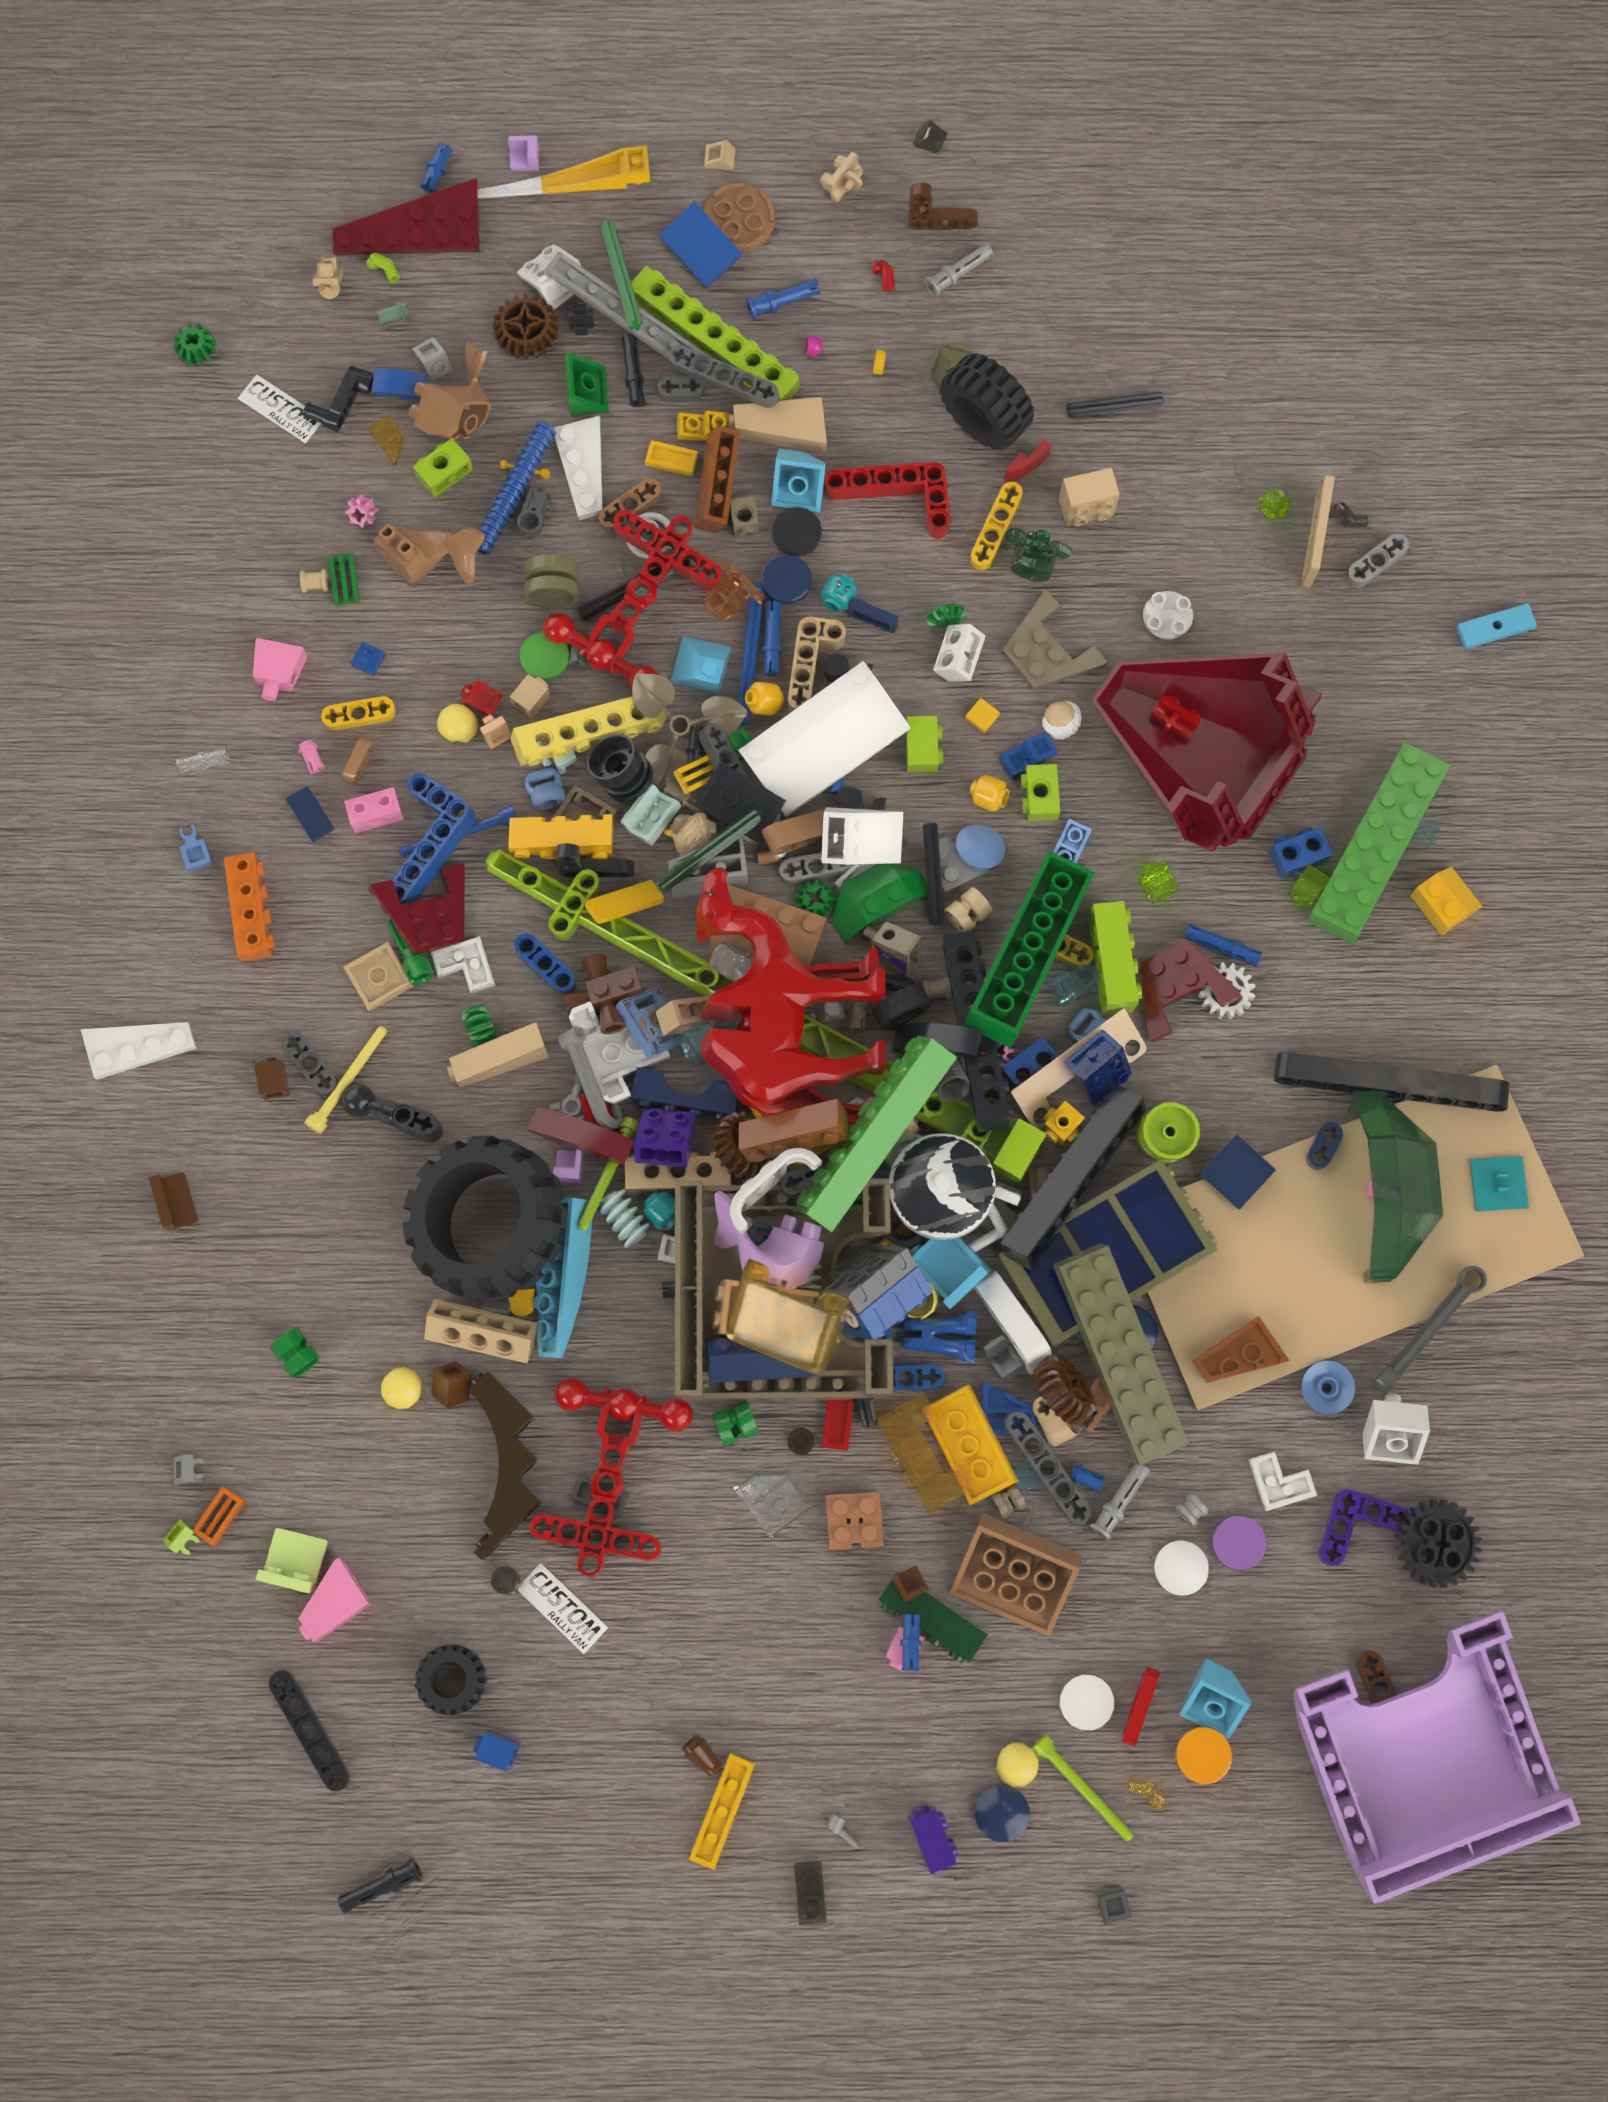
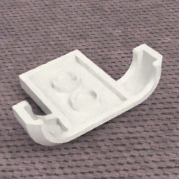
[569,1002,670,1104]
[730,1148,822,1236]

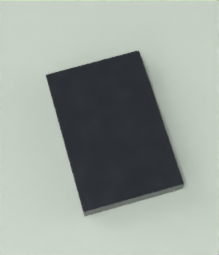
[694,761,786,845]

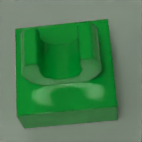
[727,726,752,761]

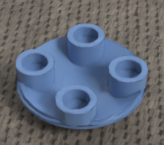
[954,824,1006,872]

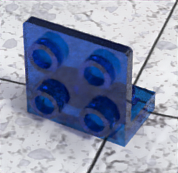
[1064,1029,1132,1106]

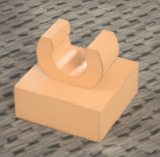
[480,714,511,749]

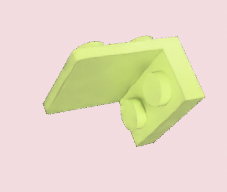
[256,1528,328,1594]

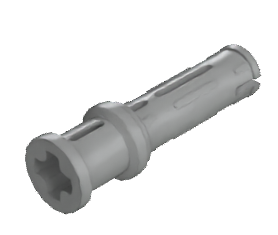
[924,243,993,297]
[1089,1463,1151,1540]

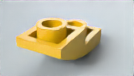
[677,411,730,440]

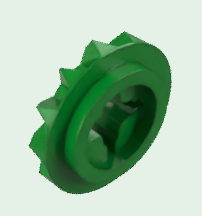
[927,604,967,628]
[795,879,836,917]

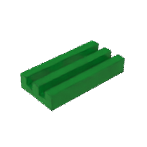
[328,553,360,606]

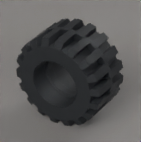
[415,1645,487,1715]

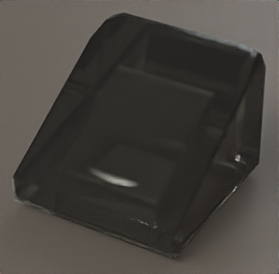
[912,120,948,154]

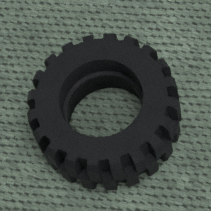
[939,353,1034,450]

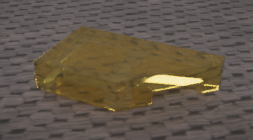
[369,415,404,466]

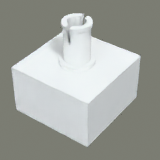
[1362,1393,1430,1465]

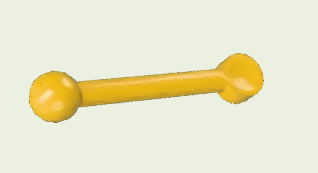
[499,460,550,479]

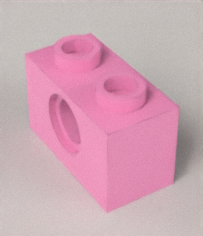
[344,787,404,834]

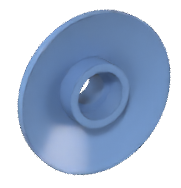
[1301,1361,1355,1414]

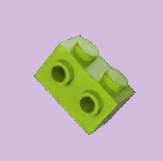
[906,716,943,773]

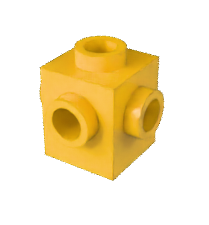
[1042,1101,1085,1145]

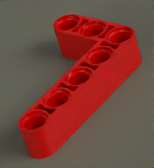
[824,462,950,539]

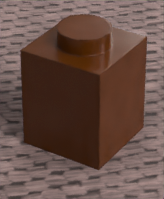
[254,1058,290,1100]

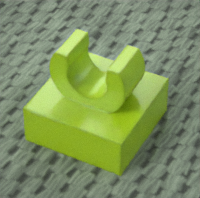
[163,1519,199,1555]

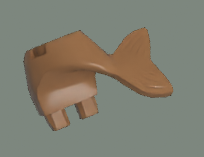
[408,342,492,440]
[374,524,485,586]

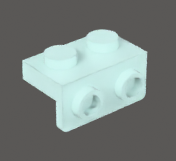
[621,783,682,846]

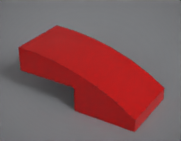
[1004,439,1051,482]

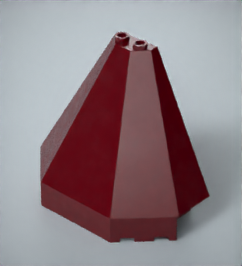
[1091,652,1322,852]

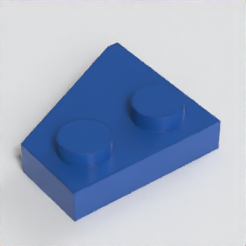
[982,1383,1036,1436]

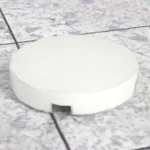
[1059,1675,1114,1730]

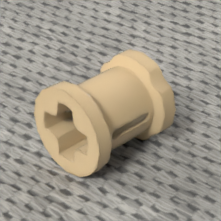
[300,569,329,593]

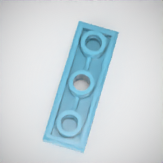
[1456,603,1537,650]

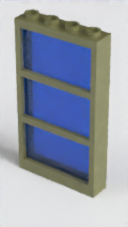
[997,1159,1218,1349]

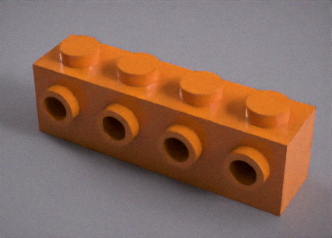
[224,852,275,962]

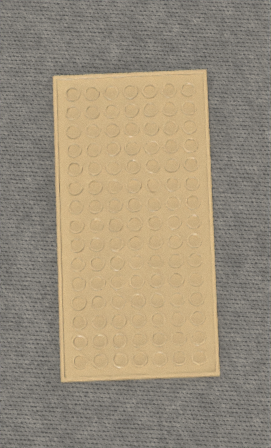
[1114,1065,1584,1411]

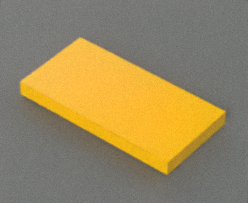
[922,1384,1018,1506]

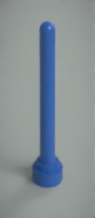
[399,805,517,857]

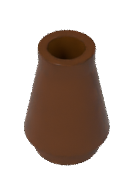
[682,1734,721,1776]

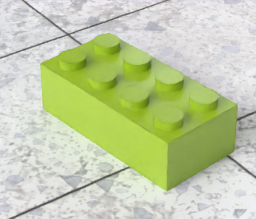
[1088,901,1142,1017]

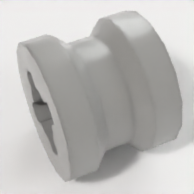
[1175,1493,1209,1527]

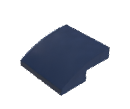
[1200,1134,1276,1210]

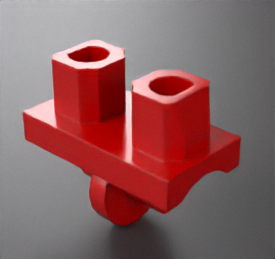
[1150,695,1201,741]

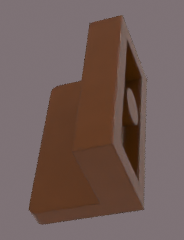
[149,1172,198,1231]

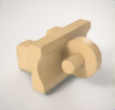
[820,152,863,202]
[313,255,344,299]

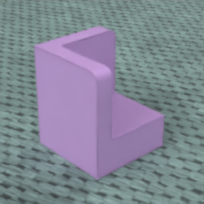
[508,135,539,171]
[553,1149,584,1184]

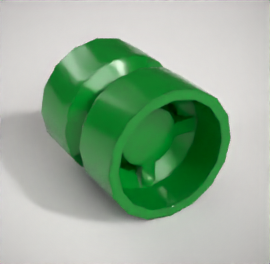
[270,1328,320,1378]
[712,1401,759,1446]

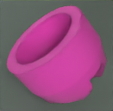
[805,335,824,356]

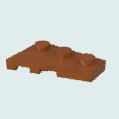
[1192,1316,1290,1383]

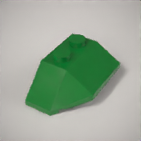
[832,863,928,943]

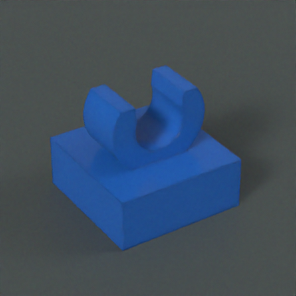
[351,642,386,676]

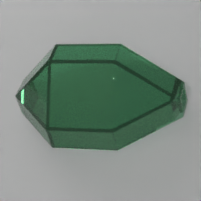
[1348,1091,1443,1283]

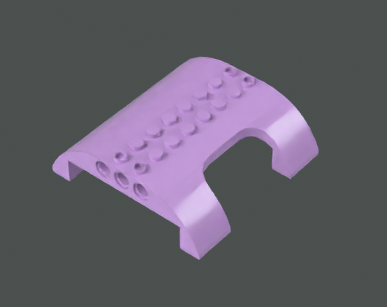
[1294,1611,1581,1904]

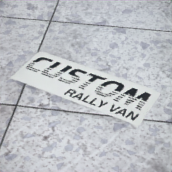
[237,375,321,444]
[516,1563,608,1654]

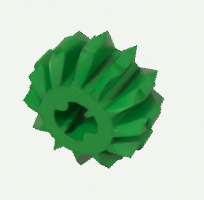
[173,323,216,367]
[461,1004,498,1048]

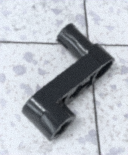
[303,365,374,432]

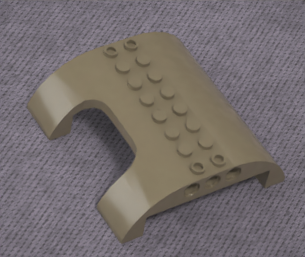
[675,1179,893,1401]

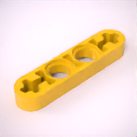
[970,482,1023,571]

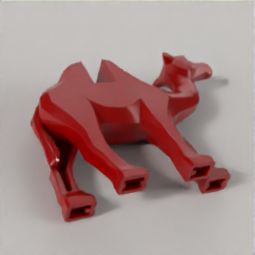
[695,867,886,1126]

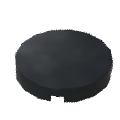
[772,507,822,557]

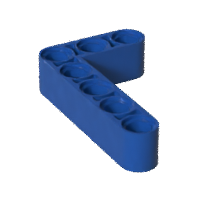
[393,773,476,905]

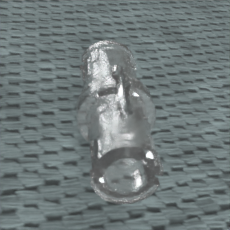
[175,747,230,774]

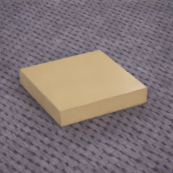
[343,941,414,1012]

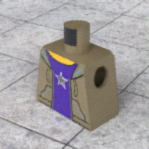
[862,922,921,979]

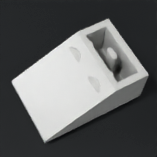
[822,807,903,865]

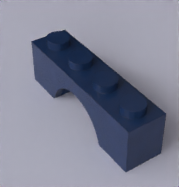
[631,1067,738,1121]

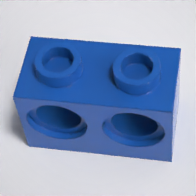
[1269,827,1333,880]
[1001,1036,1058,1090]

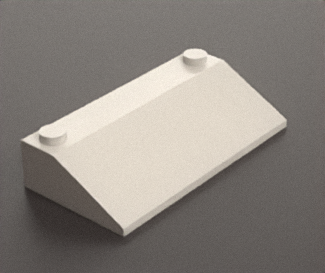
[739,661,911,817]

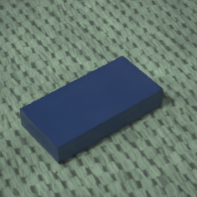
[849,598,899,634]
[286,786,335,842]

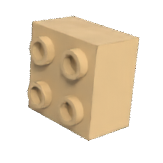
[1058,467,1120,527]

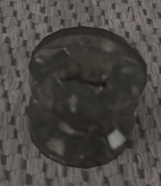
[491,1567,521,1595]

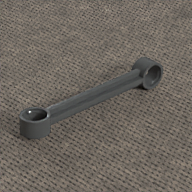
[1372,1266,1487,1395]

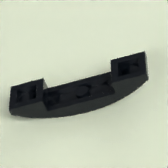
[892,1023,982,1056]

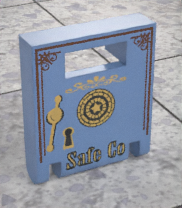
[615,986,690,1057]

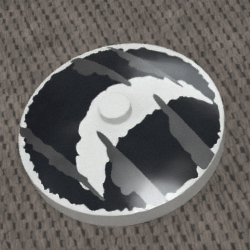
[889,1133,996,1240]

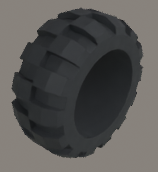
[403,1135,567,1301]

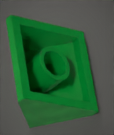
[565,353,608,416]

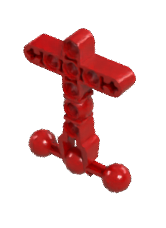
[543,510,722,690]
[530,1378,693,1578]

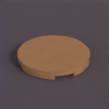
[703,183,775,253]

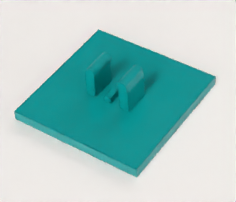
[1470,1156,1529,1212]

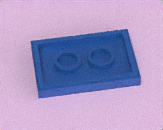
[659,201,743,288]

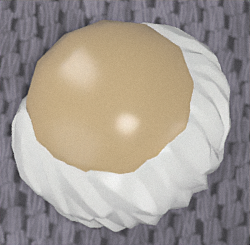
[1042,701,1082,740]

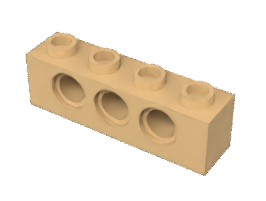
[625,1152,731,1193]
[424,1299,537,1364]

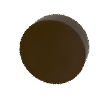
[788,1428,814,1455]

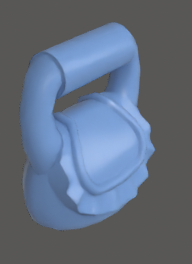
[525,767,566,811]
[1068,1007,1108,1042]

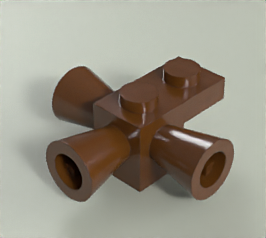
[562,954,643,1034]

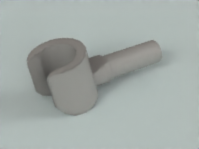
[827,1814,859,1849]

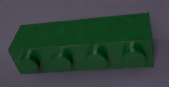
[878,1573,988,1664]

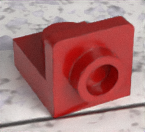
[459,679,503,716]

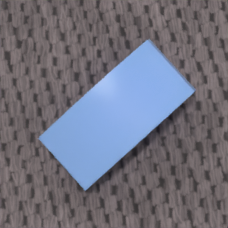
[1053,819,1092,863]

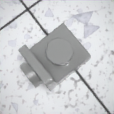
[412,337,453,381]

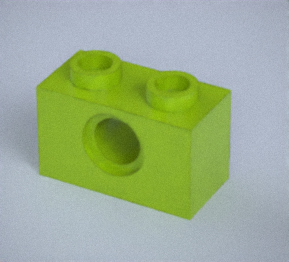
[413,438,473,498]
[1020,764,1060,822]

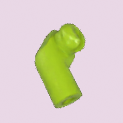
[366,253,400,283]

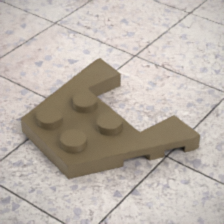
[1002,589,1108,691]

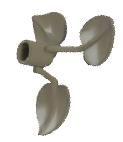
[632,673,747,789]

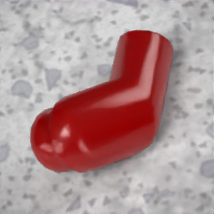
[872,259,895,292]

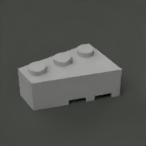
[668,837,749,898]

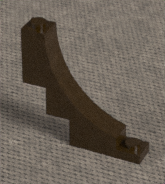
[469,1371,542,1561]

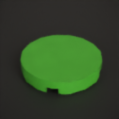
[519,631,570,682]

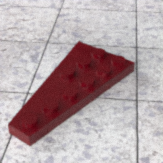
[332,178,480,256]

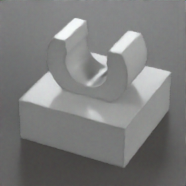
[174,1454,204,1484]

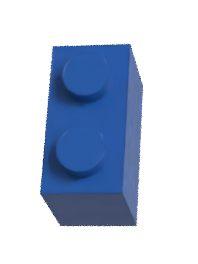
[473,1731,521,1771]

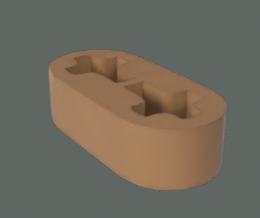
[342,737,375,785]

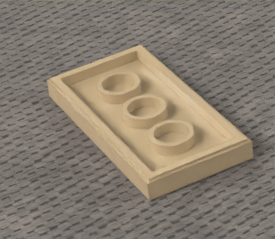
[1301,475,1335,588]

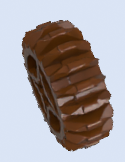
[493,293,559,360]
[710,1111,777,1181]
[1033,1355,1096,1425]

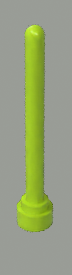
[578,1117,640,1231]
[1031,1733,1133,1841]

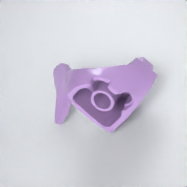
[713,1191,824,1290]

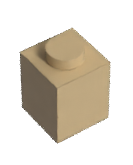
[510,674,550,720]

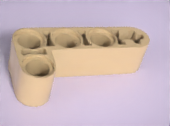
[788,617,846,713]

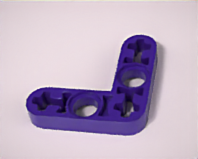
[1319,1489,1411,1566]

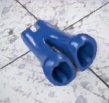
[901,1312,976,1363]

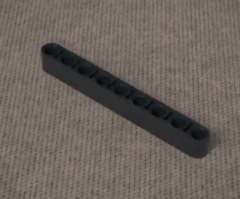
[1274,1052,1510,1112]

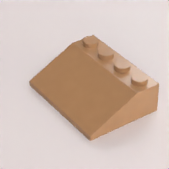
[704,885,827,976]
[949,1512,1083,1637]

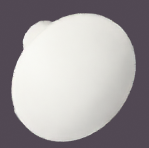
[1143,591,1193,640]
[1154,1541,1209,1596]

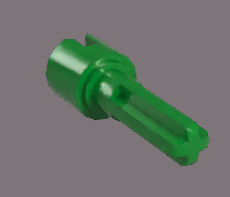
[387,919,435,986]

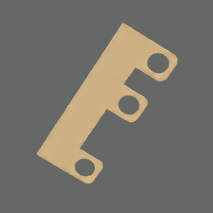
[1011,1008,1147,1130]

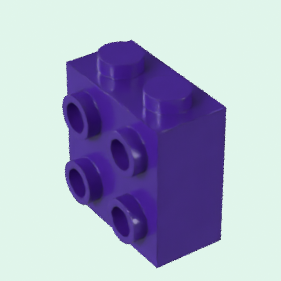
[634,1108,696,1168]
[908,1804,959,1874]

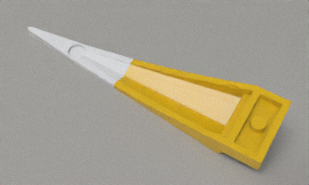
[478,146,650,198]

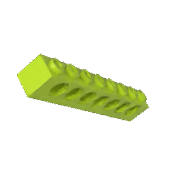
[631,266,799,401]

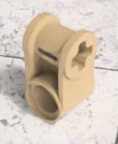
[1033,1396,1079,1447]

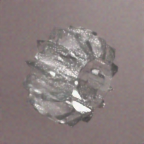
[710,942,753,980]

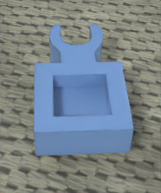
[179,824,213,873]

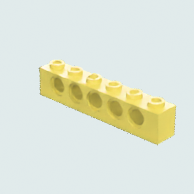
[510,696,667,766]

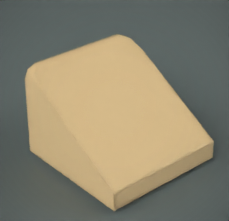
[704,140,735,170]

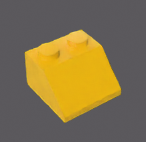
[1410,866,1483,936]

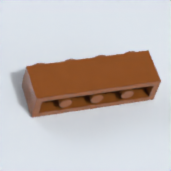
[694,425,740,534]
[739,1099,848,1163]

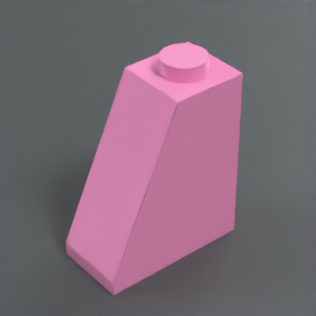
[298,1558,372,1642]

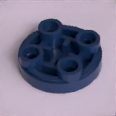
[761,555,811,605]

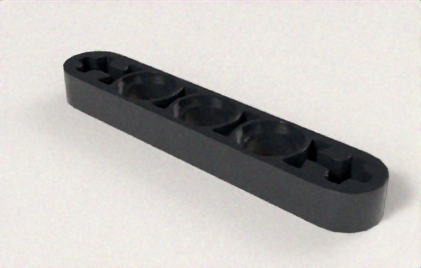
[269,1671,350,1791]

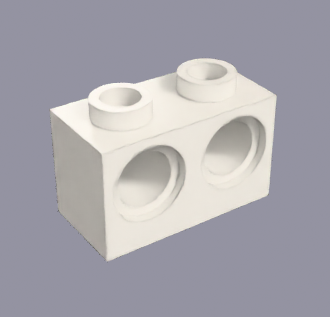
[933,624,986,682]

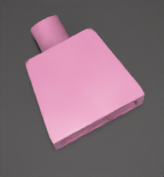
[253,638,307,701]

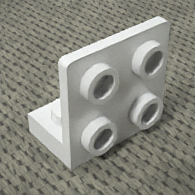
[517,245,581,310]

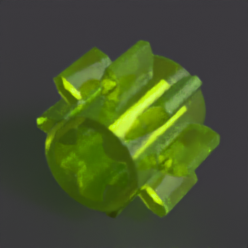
[1259,488,1291,520]

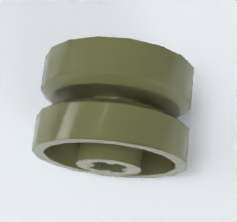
[523,554,579,609]

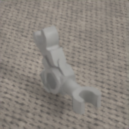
[534,1072,586,1121]

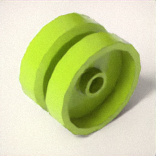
[1136,1102,1200,1163]

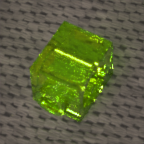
[1138,860,1178,905]
[1287,864,1330,909]

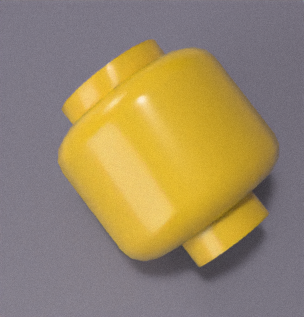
[745,682,784,716]
[970,775,1010,812]

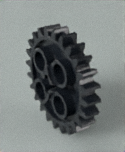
[1394,1499,1482,1588]

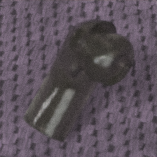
[1334,502,1368,528]

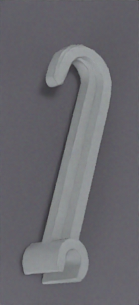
[558,1027,622,1130]

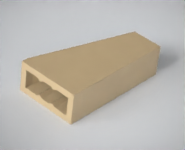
[729,397,827,454]
[447,1022,549,1088]

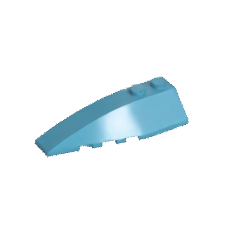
[533,1197,592,1358]

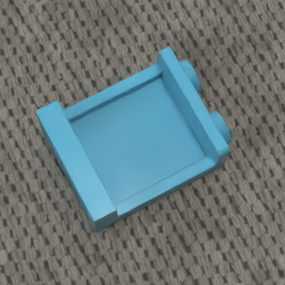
[910,1237,992,1309]

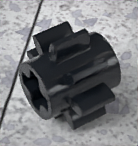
[568,304,594,336]

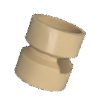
[944,887,993,933]

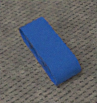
[514,933,576,996]

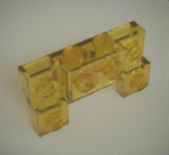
[877,1392,977,1515]

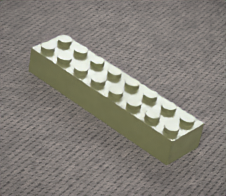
[1053,1243,1189,1466]

